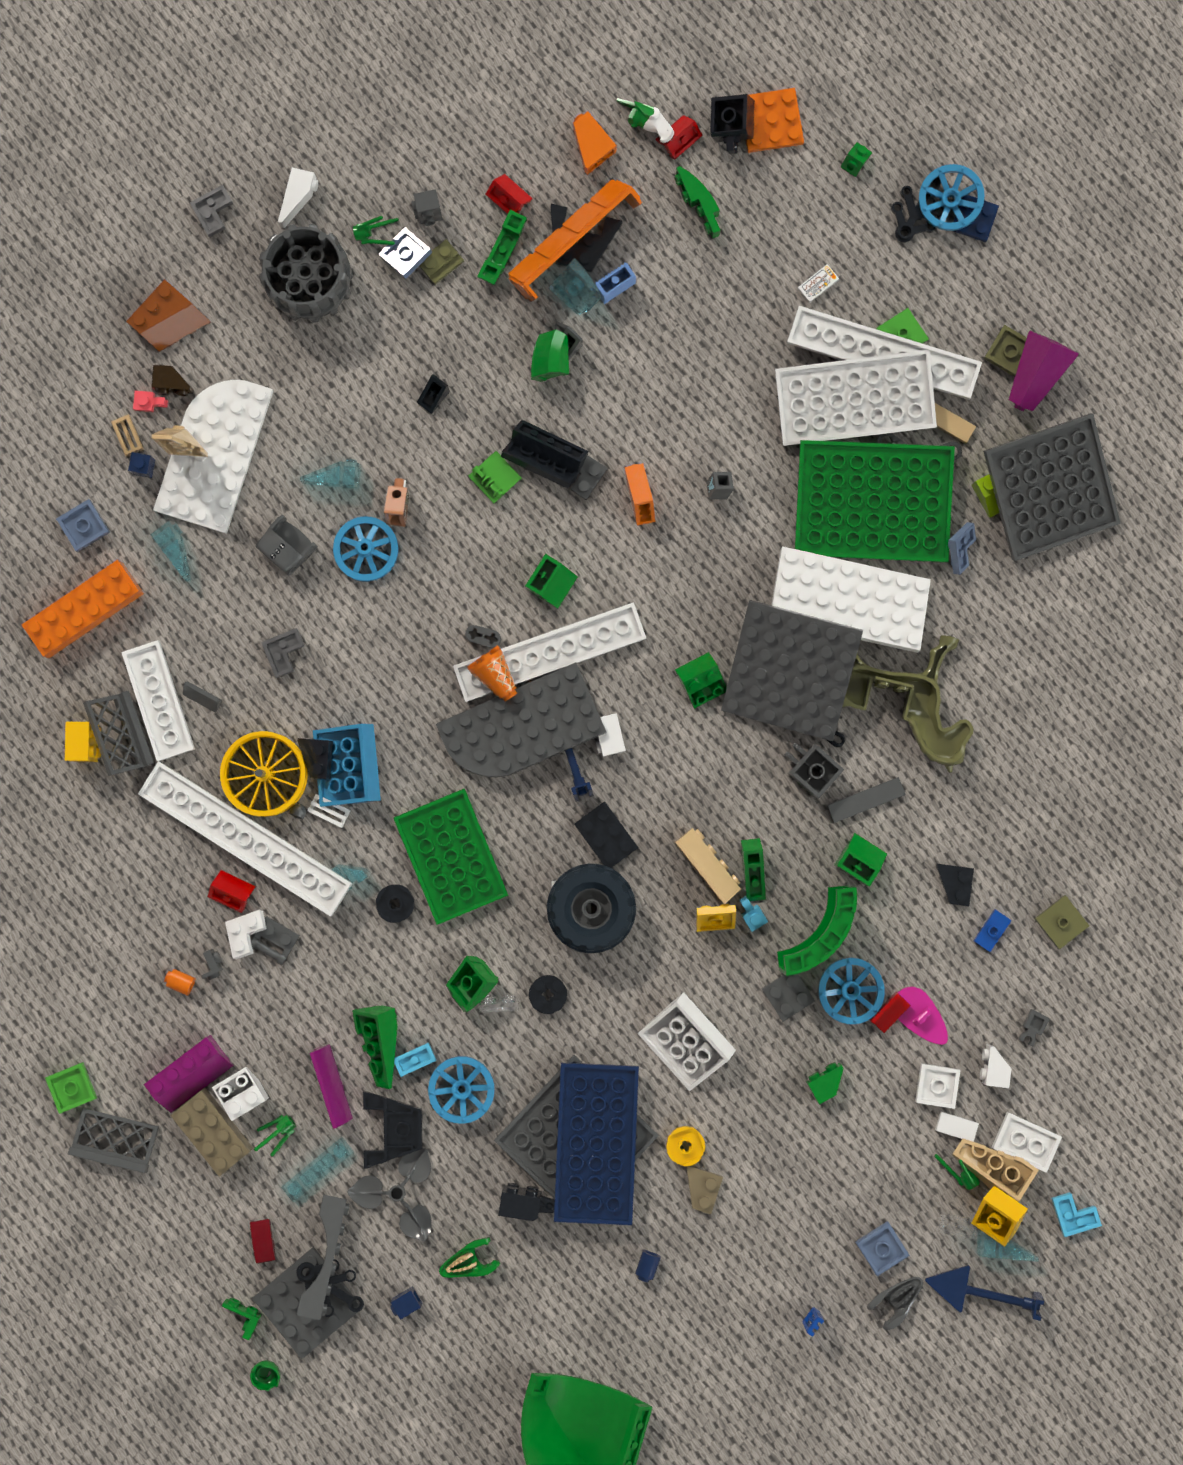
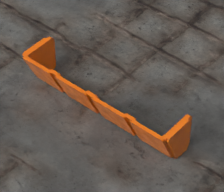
[508,180,642,302]

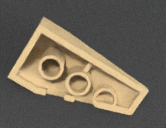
[152,425,208,457]
[952,1139,1039,1202]

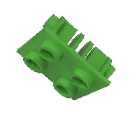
[468,451,522,504]

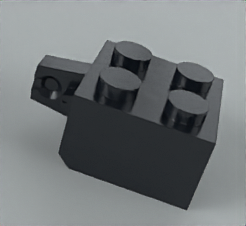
[710,94,755,154]
[498,1183,555,1221]

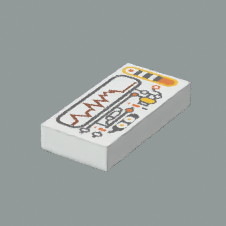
[798,264,839,303]

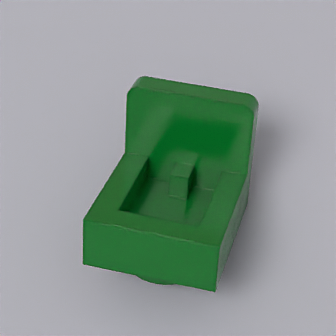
[841,142,873,177]

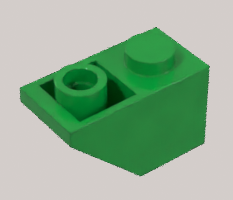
[806,1062,844,1105]

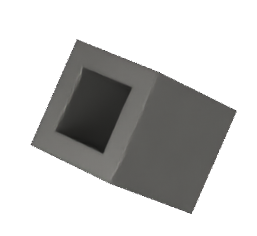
[706,472,734,500]

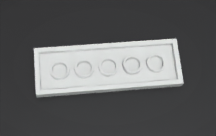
[122,640,195,761]

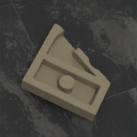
[686,1166,723,1215]

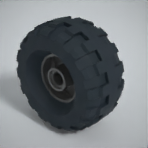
[547,863,636,953]

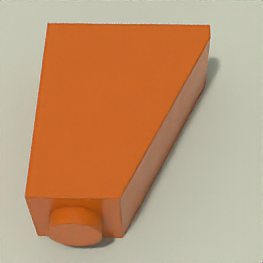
[573,111,617,175]
[625,463,655,526]

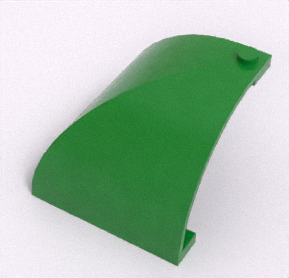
[521,1373,653,1465]

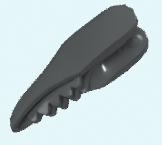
[867,1277,923,1330]

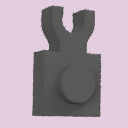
[1018,1009,1050,1047]

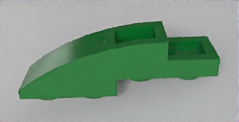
[674,166,720,239]

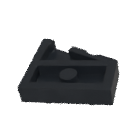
[297,738,333,779]
[936,863,974,907]

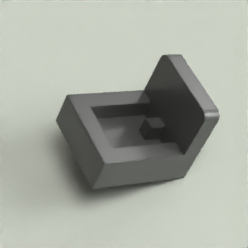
[201,949,223,980]

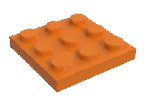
[746,88,804,153]

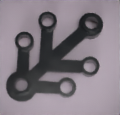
[891,177,945,243]
[296,1259,364,1317]

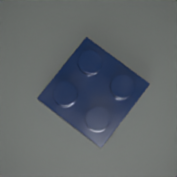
[953,195,999,242]

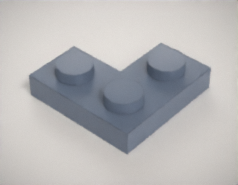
[948,522,976,575]

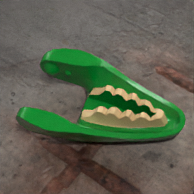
[439,1237,500,1278]

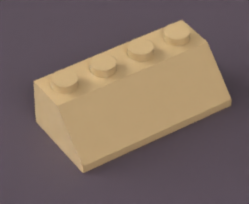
[674,828,741,904]

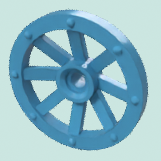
[919,164,985,231]
[333,516,399,582]
[818,958,885,1024]
[428,1056,495,1124]

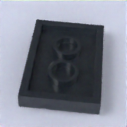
[574,801,639,868]

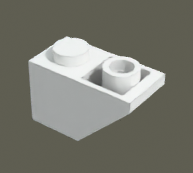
[980,1044,1011,1088]

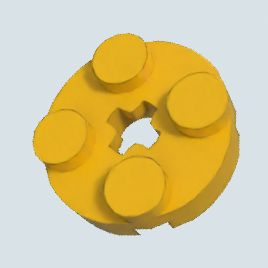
[666,1126,705,1166]

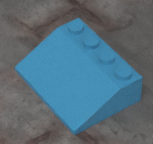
[313,724,381,807]

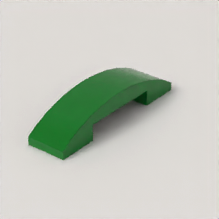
[477,210,527,286]

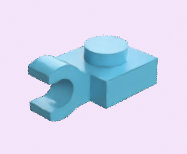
[739,896,768,932]

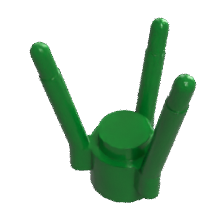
[353,216,399,245]
[254,1114,297,1157]
[934,1154,980,1190]

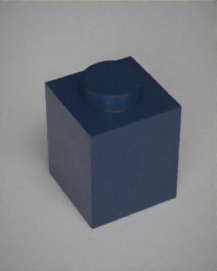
[128,452,155,478]
[390,1286,422,1320]

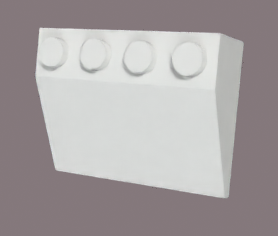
[638,992,736,1091]

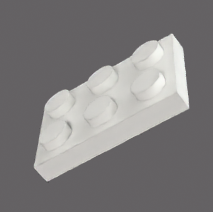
[992,1112,1062,1173]

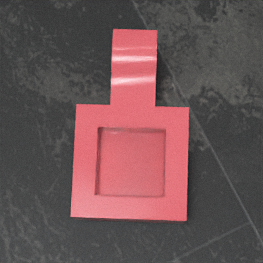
[133,391,168,412]

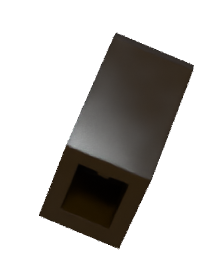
[152,365,194,396]

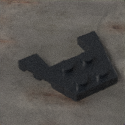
[550,204,623,273]
[363,1091,423,1169]

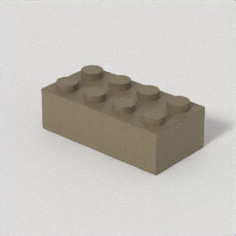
[170,1088,253,1177]

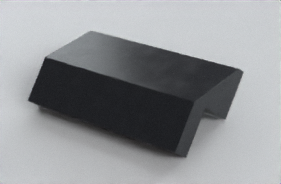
[501,420,589,489]

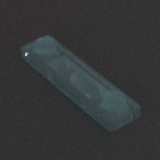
[281,1137,354,1202]

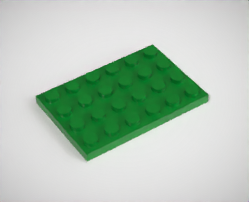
[393,788,508,925]

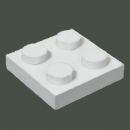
[915,1063,960,1109]

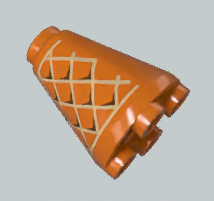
[467,645,517,701]

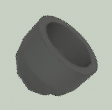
[289,804,306,820]

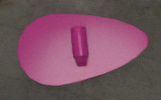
[898,987,948,1045]

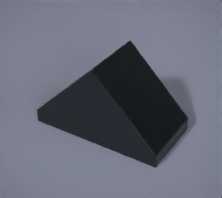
[417,374,450,414]

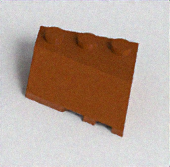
[126,279,211,352]

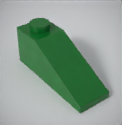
[741,838,766,901]

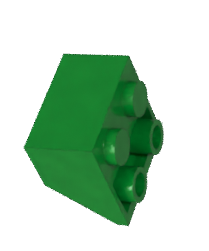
[525,553,578,609]
[675,652,727,709]
[834,833,887,887]

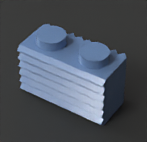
[595,263,636,304]

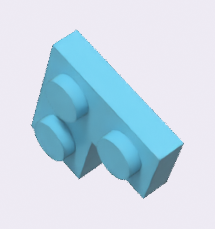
[1051,1192,1102,1237]

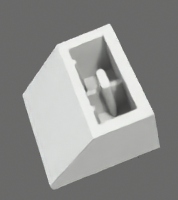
[212,1067,269,1121]

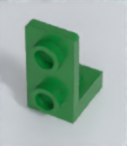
[222,1298,262,1340]

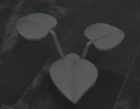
[347,1148,432,1241]

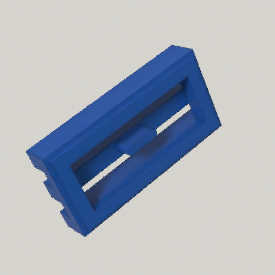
[802,1307,824,1337]

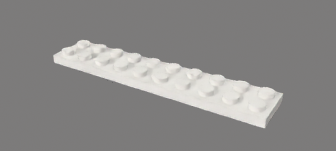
[787,306,982,400]
[453,602,646,702]

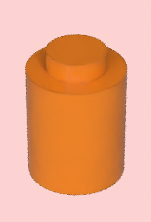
[164,969,196,996]

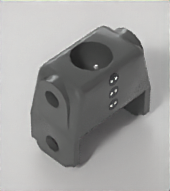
[256,515,318,576]

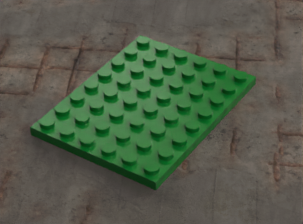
[795,440,955,562]

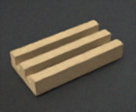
[111,414,144,457]

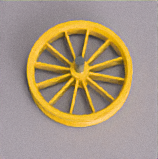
[220,731,308,817]

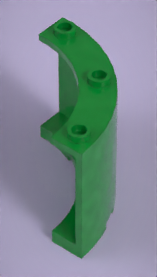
[777,885,857,976]

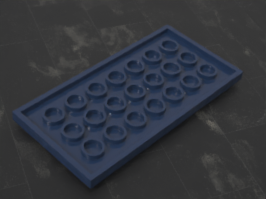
[554,1062,639,1225]

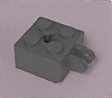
[784,743,844,799]

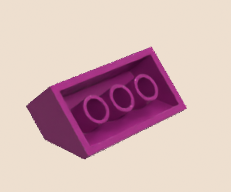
[143,1035,234,1113]

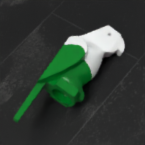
[617,98,674,143]

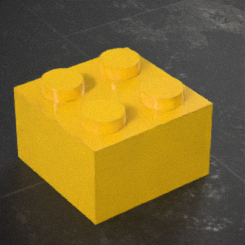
[65,722,102,762]
[971,1186,1028,1247]

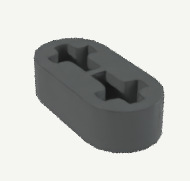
[465,625,501,648]

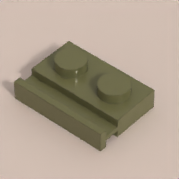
[419,239,464,285]

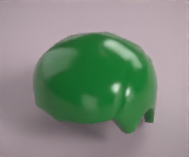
[250,1360,281,1392]

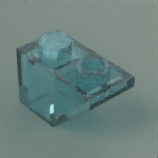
[331,864,369,892]

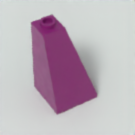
[1008,330,1079,412]

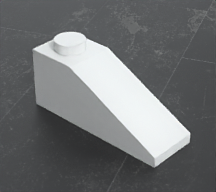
[278,167,318,228]

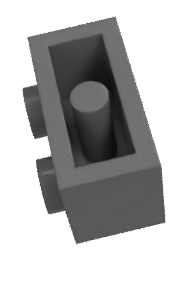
[411,189,443,226]

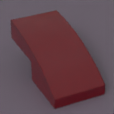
[250,1219,276,1264]

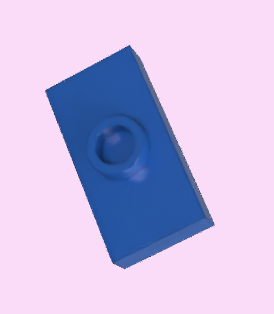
[973,909,1012,952]

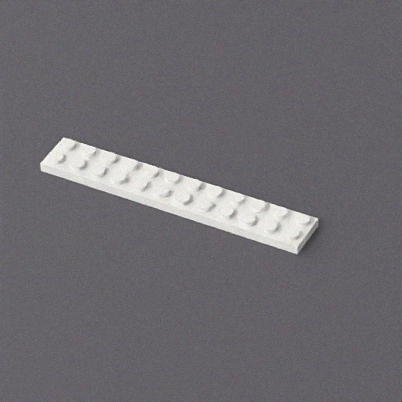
[138,761,352,916]

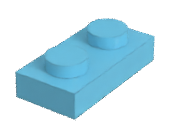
[394,1042,437,1077]

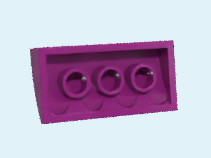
[310,1044,353,1129]

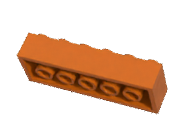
[22,559,144,658]

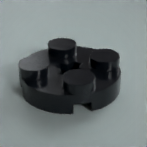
[376,884,415,923]
[529,975,567,1014]

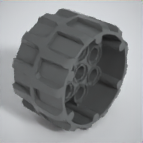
[259,224,353,323]

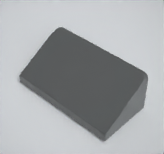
[183,681,222,713]

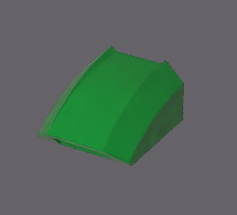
[531,329,569,382]
[446,956,498,1013]

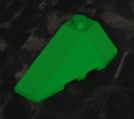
[352,1005,398,1089]

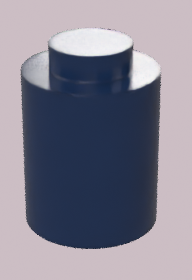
[635,1250,661,1282]

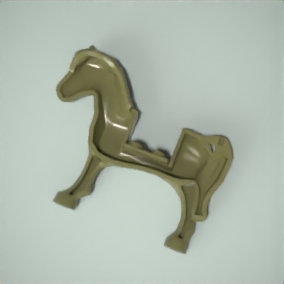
[843,635,974,773]

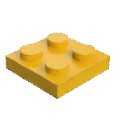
[696,904,736,932]

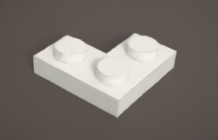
[225,910,267,960]

